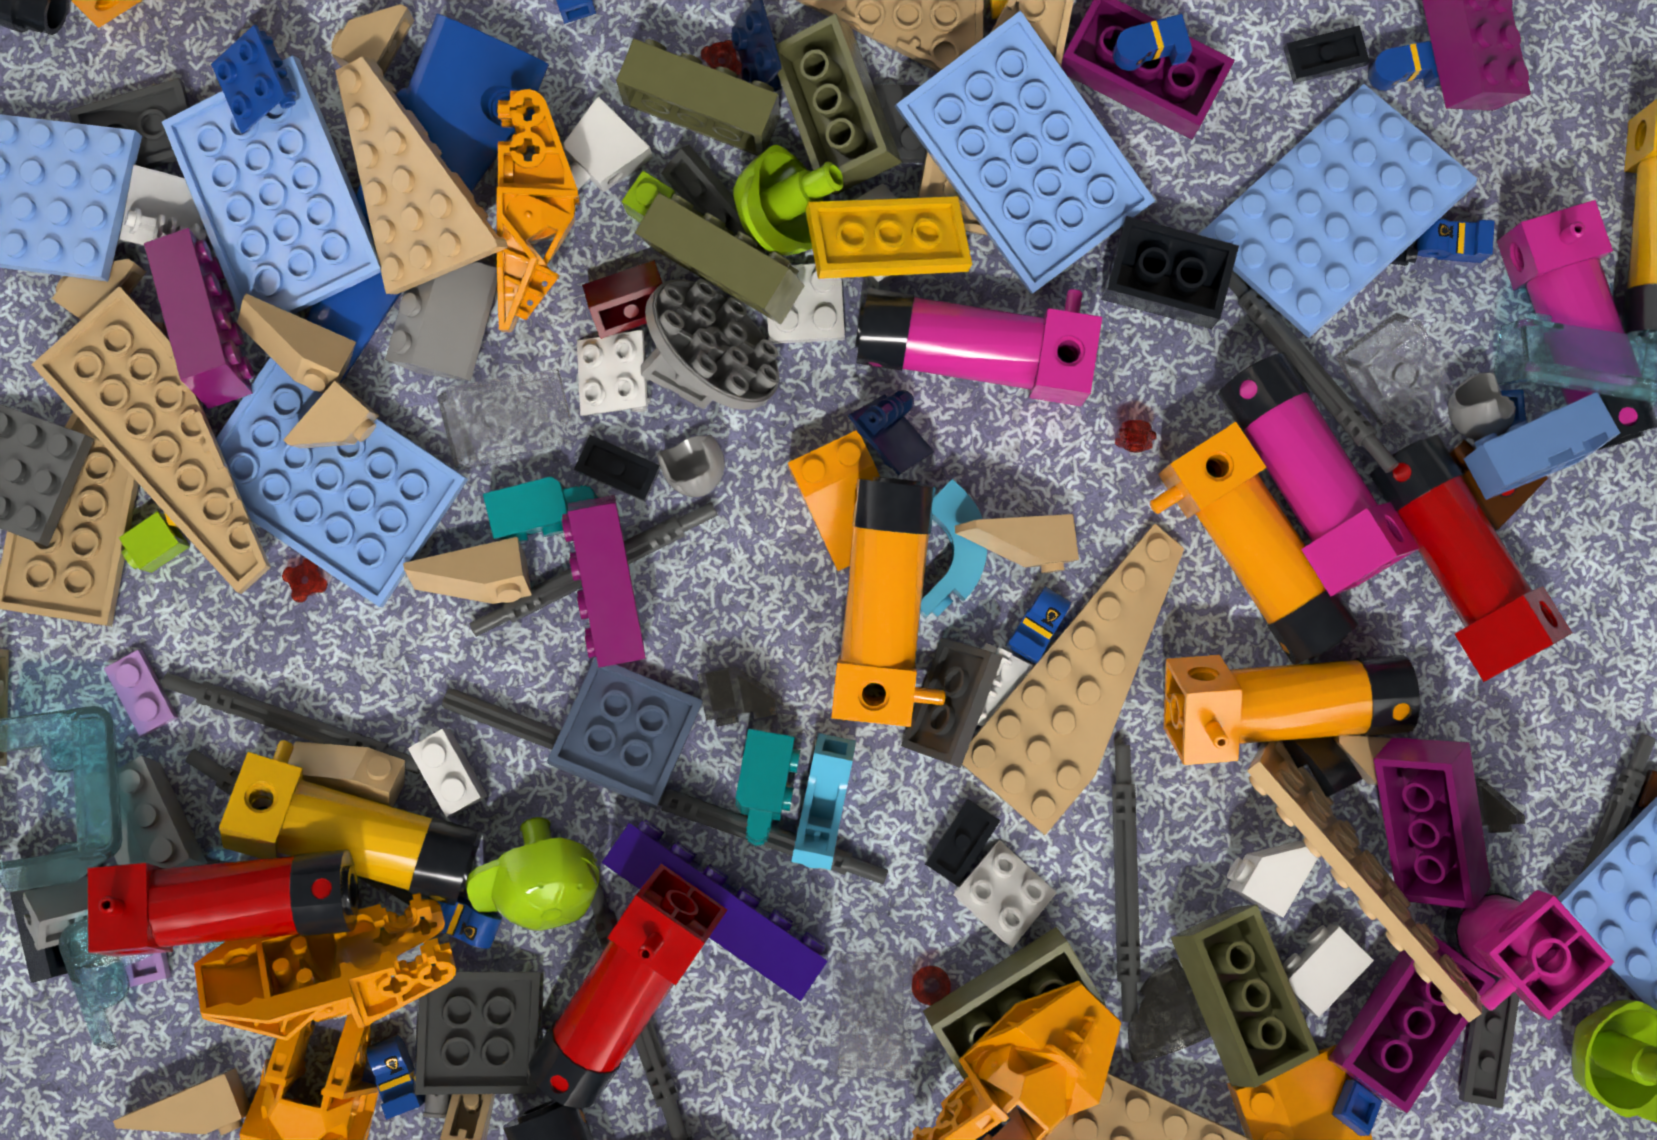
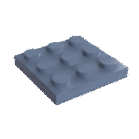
[547,657,703,809]

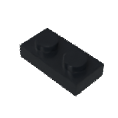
[1283,25,1370,84]
[574,435,661,502]
[924,799,1001,886]

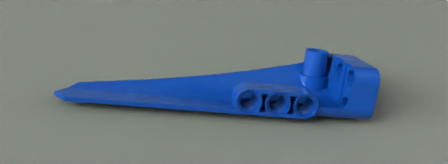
[307,14,549,383]

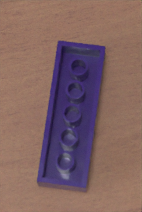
[601,819,828,1002]

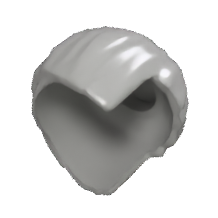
[1448,372,1516,440]
[657,435,725,497]

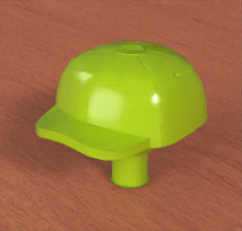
[733,144,843,256]
[466,817,600,931]
[1571,1000,1657,1123]

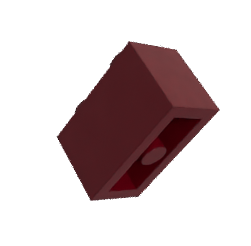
[582,260,662,339]

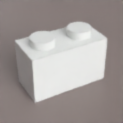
[408,729,488,817]
[1282,924,1374,1017]

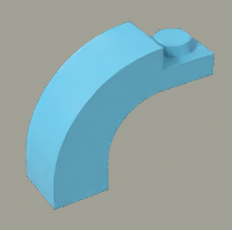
[920,479,987,619]
[791,733,856,870]

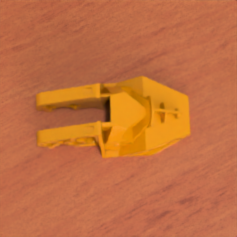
[497,89,580,332]
[194,893,456,1041]
[911,981,1121,1140]
[239,1013,379,1140]

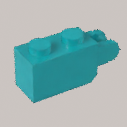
[483,476,599,544]
[735,729,801,847]

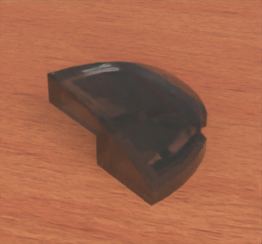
[1128,958,1211,1063]

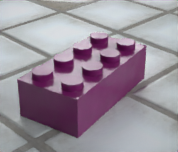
[1061,0,1235,140]
[1422,0,1531,111]
[144,228,254,409]
[562,495,646,668]
[1373,737,1491,909]
[1328,936,1496,1113]

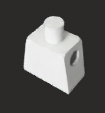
[562,97,653,192]

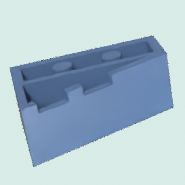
[1464,392,1620,500]

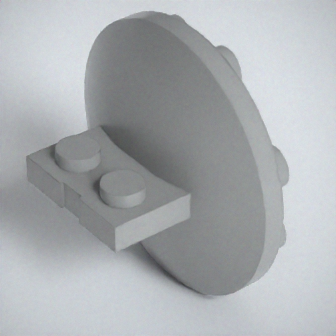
[641,279,780,410]

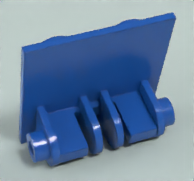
[211,25,297,134]

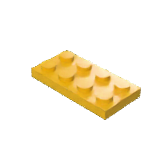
[805,196,972,279]

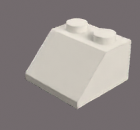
[1227,841,1318,918]

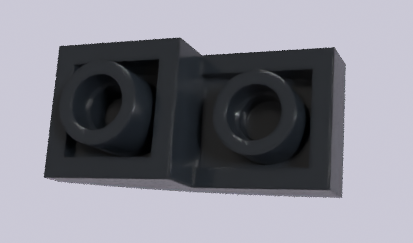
[1282,737,1362,798]

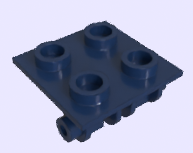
[731,0,782,92]
[848,390,934,476]

